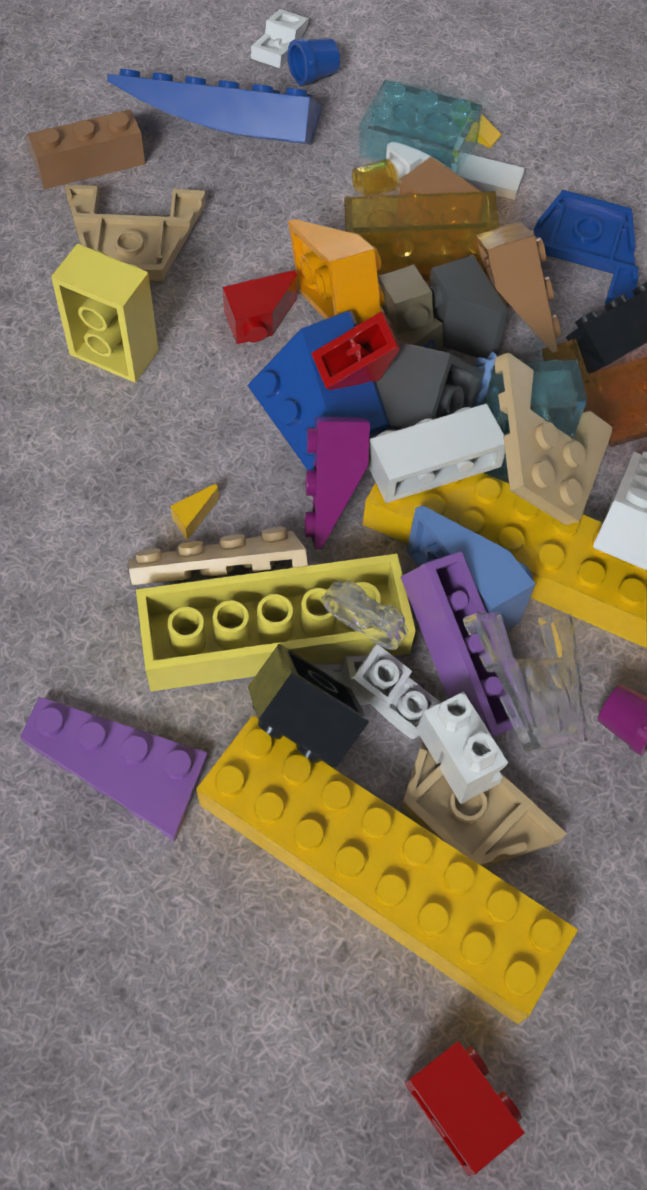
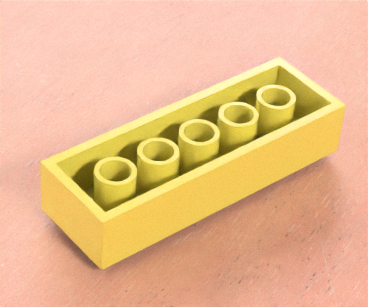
[136,553,416,692]

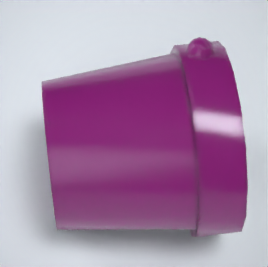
[597,684,647,756]

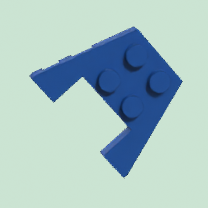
[532,190,638,304]

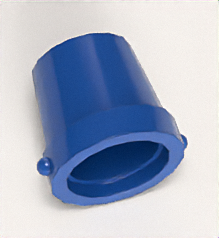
[287,38,340,86]

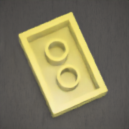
[51,243,159,383]

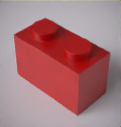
[405,1040,525,1176]

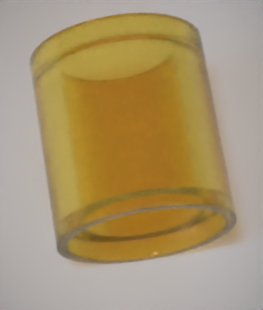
[352,159,397,200]

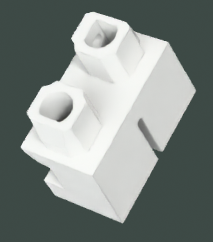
[416,691,508,804]

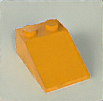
[288,219,385,327]

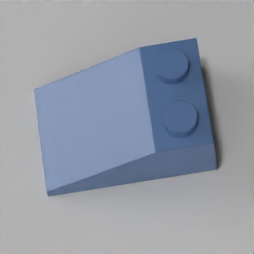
[407,505,536,637]

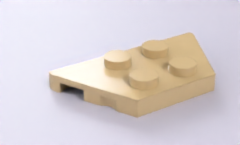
[401,740,567,868]

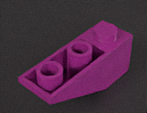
[304,417,370,549]

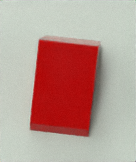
[311,311,400,391]

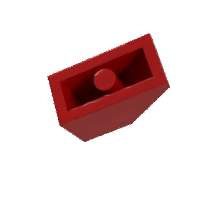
[223,270,297,344]

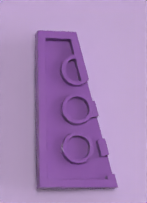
[20,697,208,842]

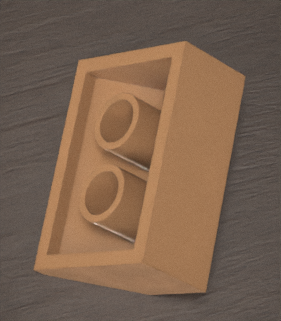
[25,109,145,189]

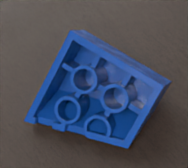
[247,310,390,470]

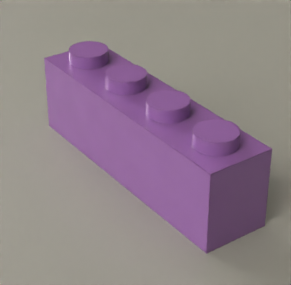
[400,551,529,737]

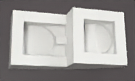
[250,9,309,68]

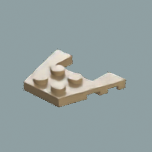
[65,184,206,281]
[494,352,612,525]

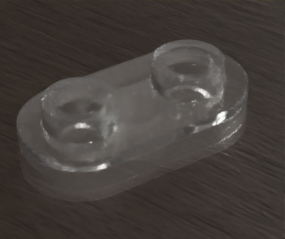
[322,581,408,650]

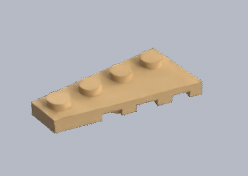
[128,527,308,585]

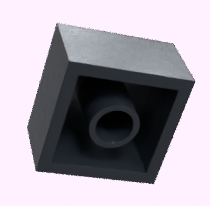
[248,644,369,767]

